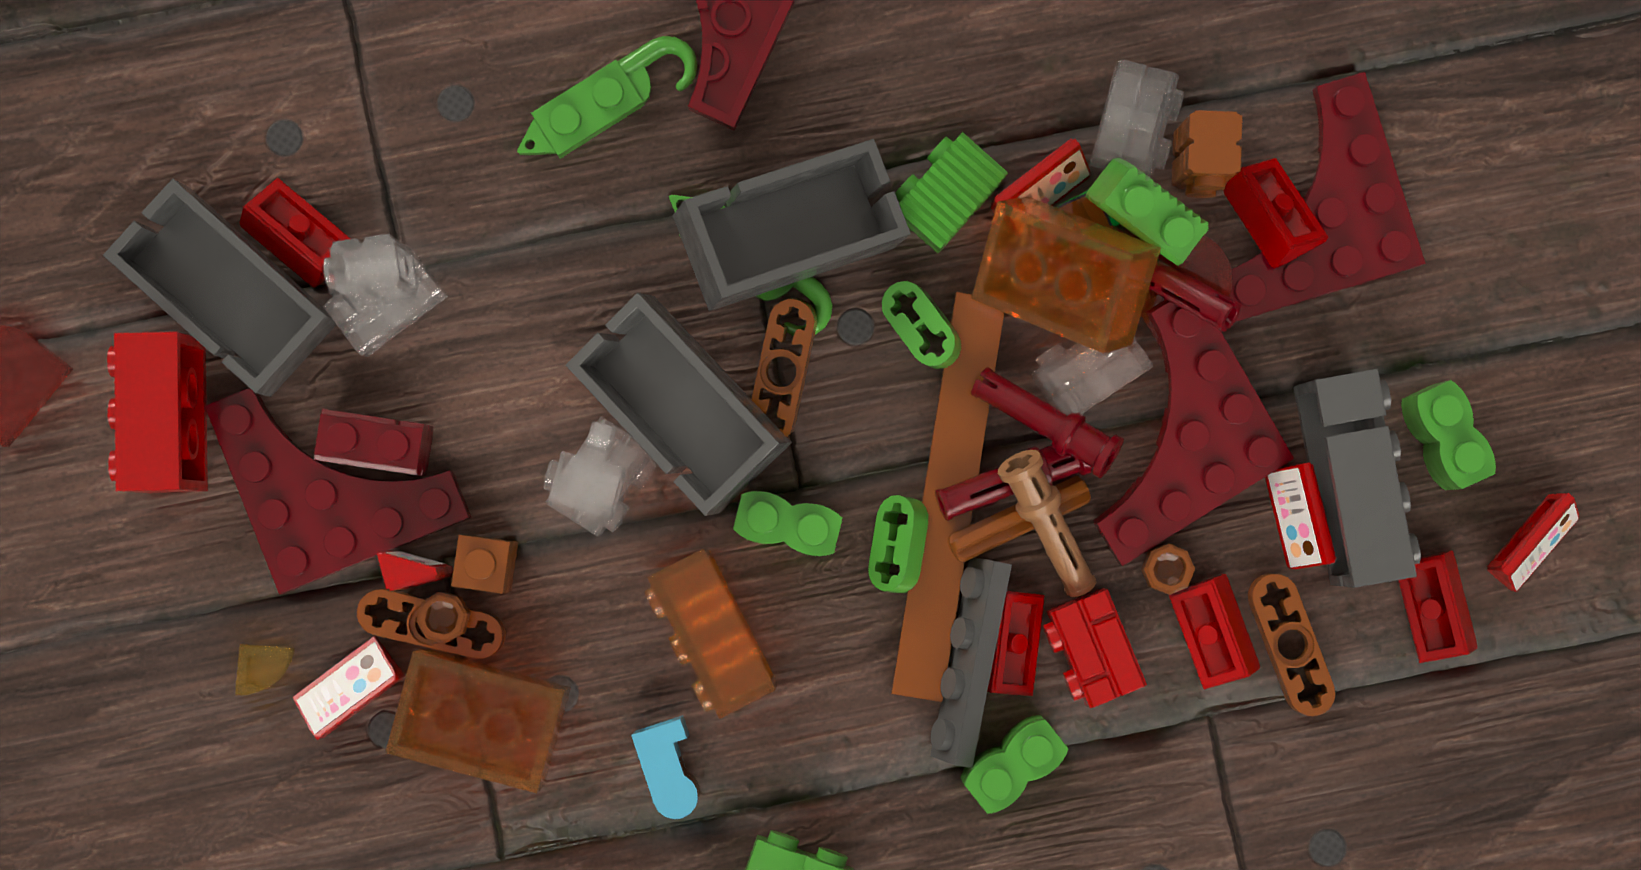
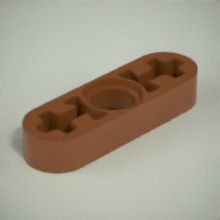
[751,298,817,438]
[1248,574,1335,716]
[357,589,506,659]

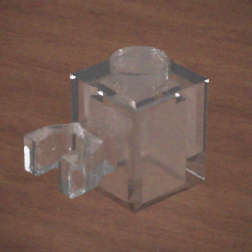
[543,421,628,519]

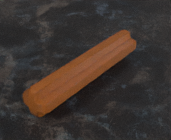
[948,476,1091,562]

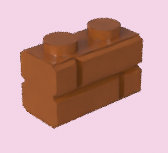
[1172,110,1242,198]

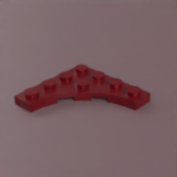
[688,0,796,131]
[1214,72,1426,323]
[1093,299,1294,566]
[205,388,472,595]

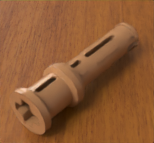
[998,450,1096,597]

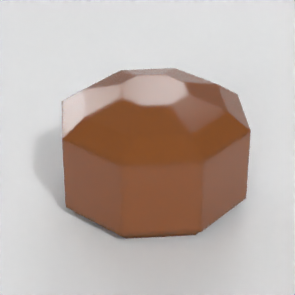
[1141,543,1195,595]
[416,591,471,643]

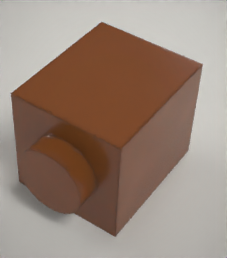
[451,535,518,594]

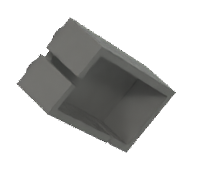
[673,139,911,311]
[103,178,339,397]
[566,292,792,516]
[1293,369,1421,588]

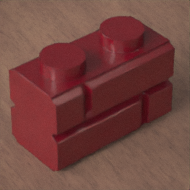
[314,409,434,476]

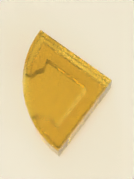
[235,644,295,696]

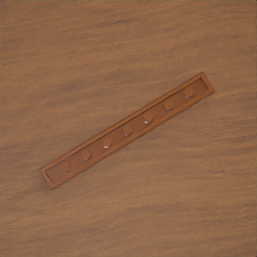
[891,292,1006,702]

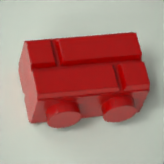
[1043,588,1147,708]

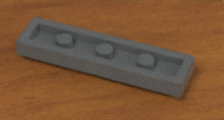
[930,557,1012,768]

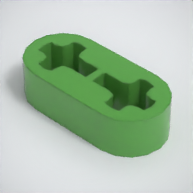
[882,281,961,369]
[869,495,928,593]

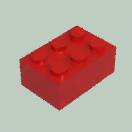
[107,332,208,493]

